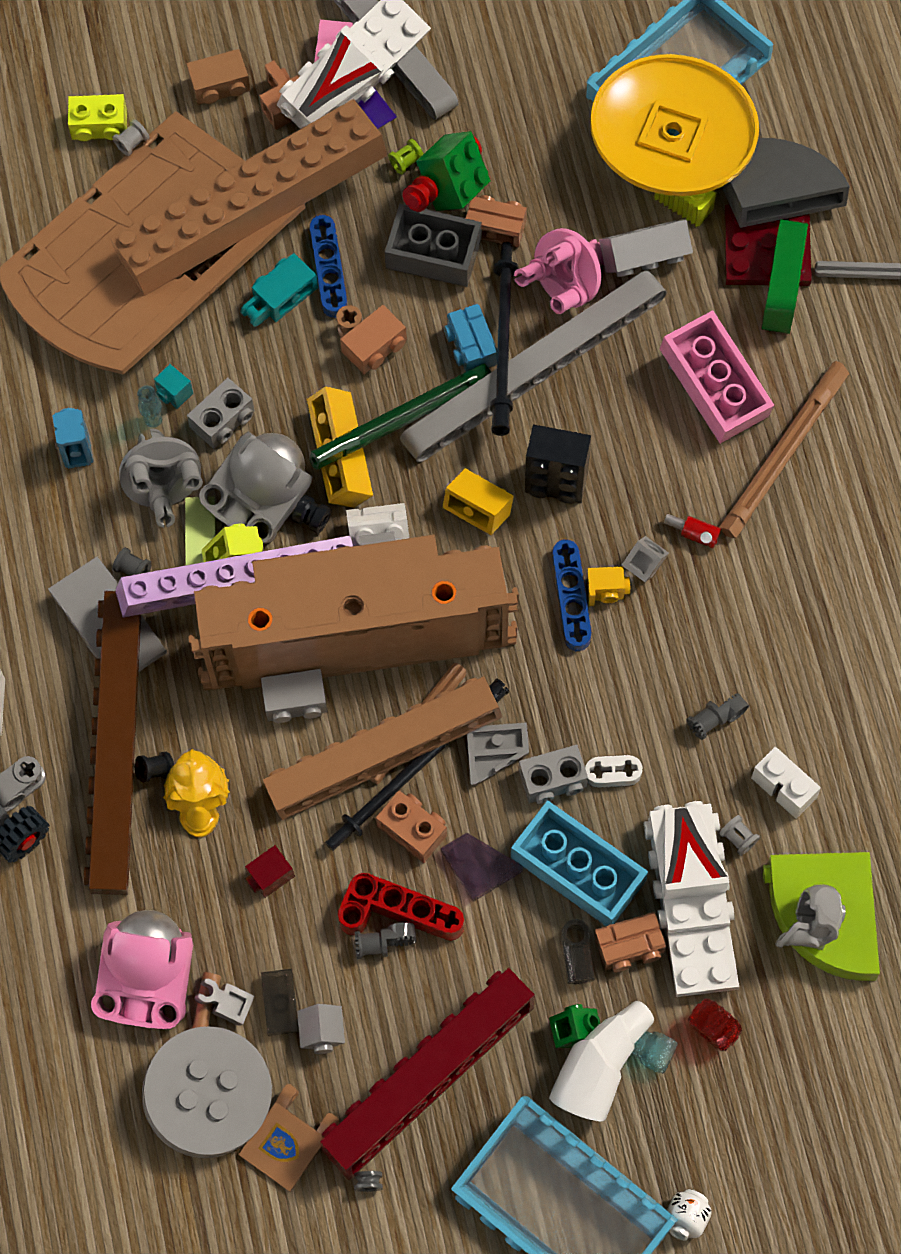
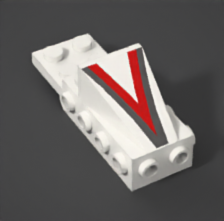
[277,0,431,129]
[644,801,739,997]

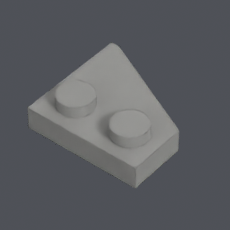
[467,722,529,786]

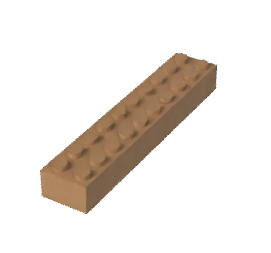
[110,99,387,295]

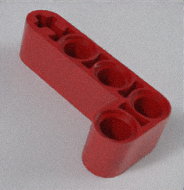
[338,873,464,941]

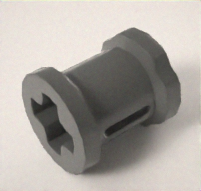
[112,547,152,576]

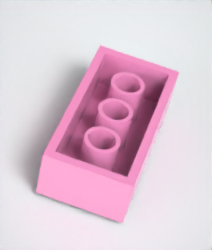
[660,310,774,444]

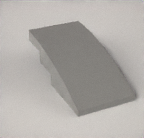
[48,556,167,672]

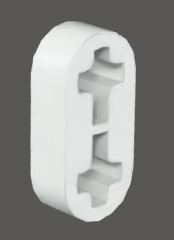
[585,755,643,787]

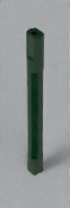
[309,363,491,470]

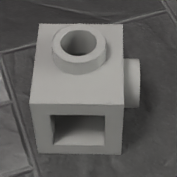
[297,1004,345,1054]

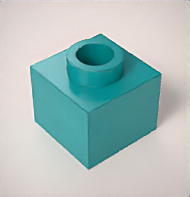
[154,364,194,409]

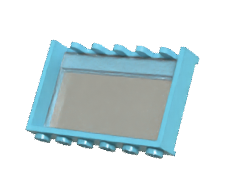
[586,0,774,136]
[451,1096,678,1254]

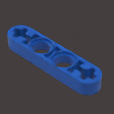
[310,215,347,318]
[552,539,591,651]

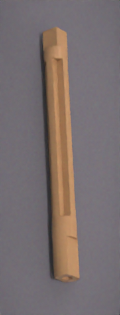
[719,361,849,538]

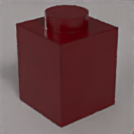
[244,845,295,898]

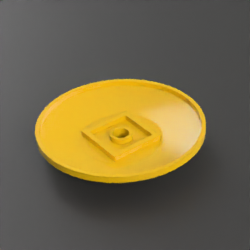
[590,54,759,196]

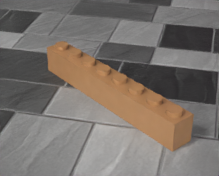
[263,676,502,820]

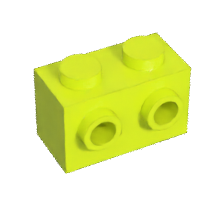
[68,94,127,141]
[201,523,263,562]

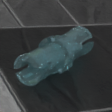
[137,385,163,427]

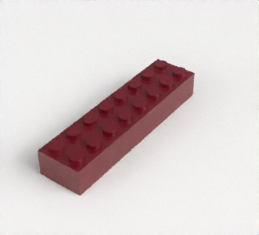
[320,967,535,1181]

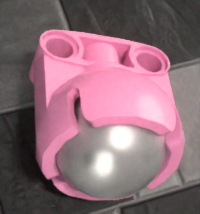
[91,910,193,1029]

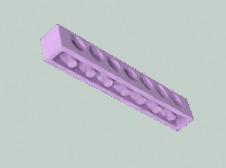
[115,536,353,617]

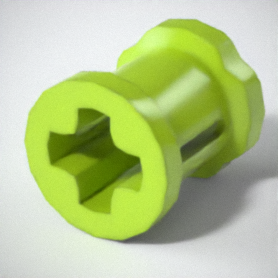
[388,139,424,175]

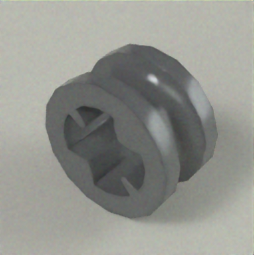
[354,1171,383,1192]

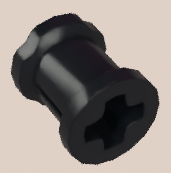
[134,751,174,783]

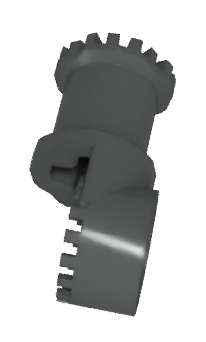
[686,693,749,740]
[355,923,416,959]

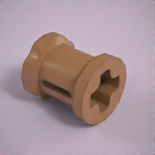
[336,305,362,338]

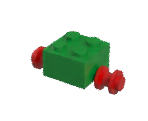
[402,131,491,212]

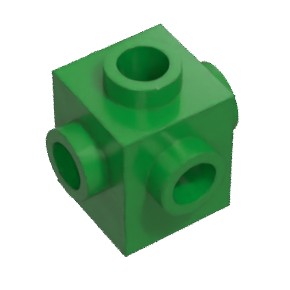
[549,1004,601,1048]

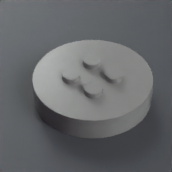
[142,1027,272,1158]

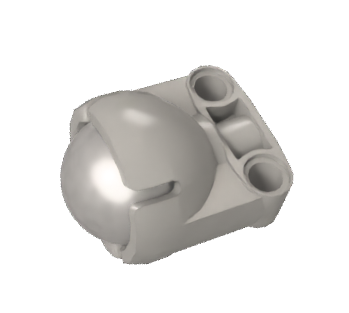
[199,431,312,544]

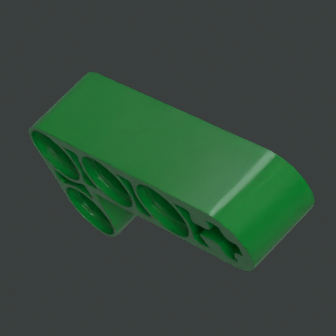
[761,219,808,334]

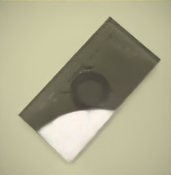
[261,969,299,1036]

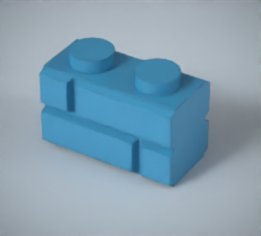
[444,304,497,372]
[52,408,94,469]

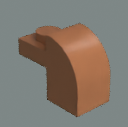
[259,60,299,130]

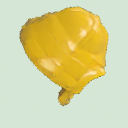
[163,749,230,838]

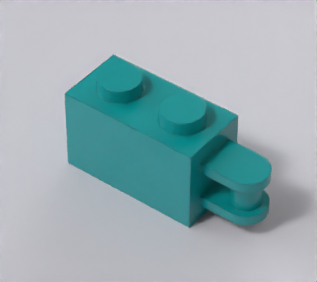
[240,253,318,327]

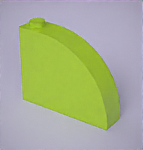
[763,852,880,981]

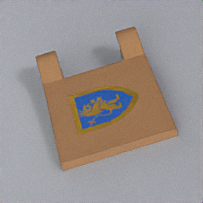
[239,1084,340,1192]

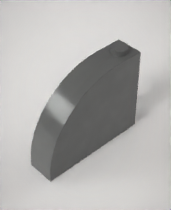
[721,138,850,228]

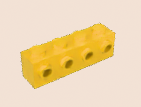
[307,386,373,508]

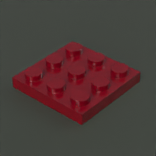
[724,205,812,286]

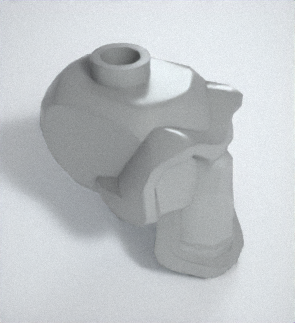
[775,884,846,951]

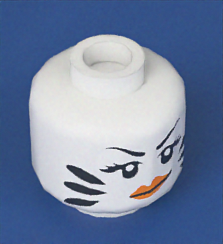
[667,1189,712,1241]

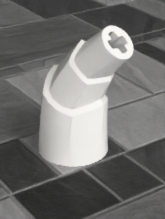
[549,1001,654,1121]

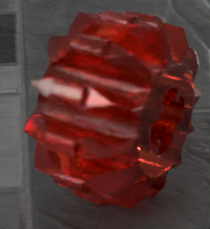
[688,998,743,1051]

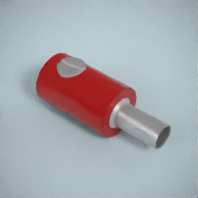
[664,514,722,549]

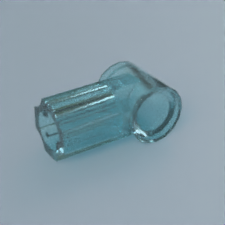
[630,1031,678,1073]

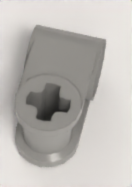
[0,756,46,812]

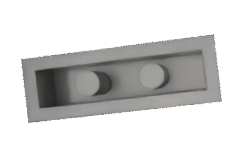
[599,219,693,277]

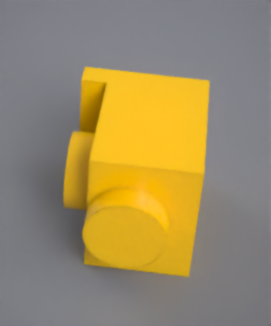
[587,566,630,606]

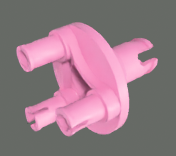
[514,228,604,314]

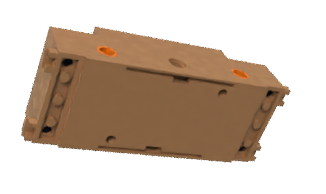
[188,535,519,690]

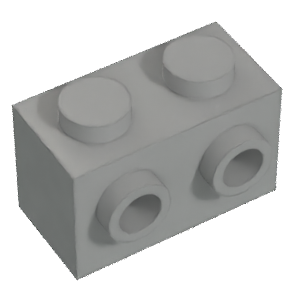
[261,669,327,723]

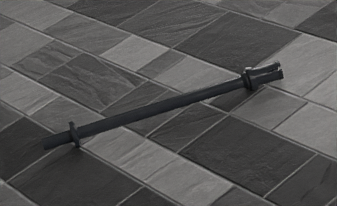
[490,242,519,436]
[325,678,509,851]

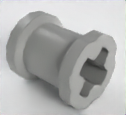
[112,119,150,156]
[719,815,760,856]

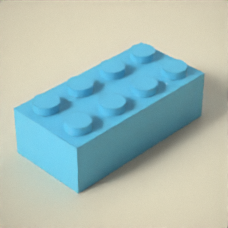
[511,800,648,926]

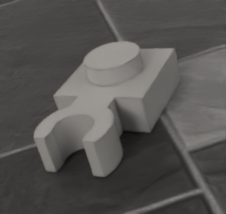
[194,979,254,1026]

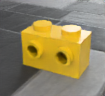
[442,468,514,535]

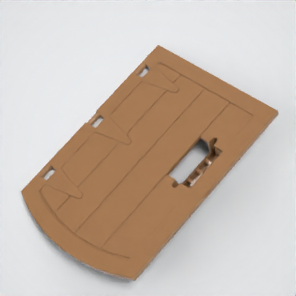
[0,111,306,375]

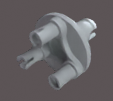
[119,429,203,528]

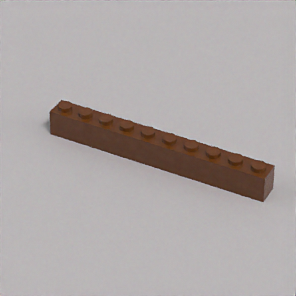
[84,591,141,895]

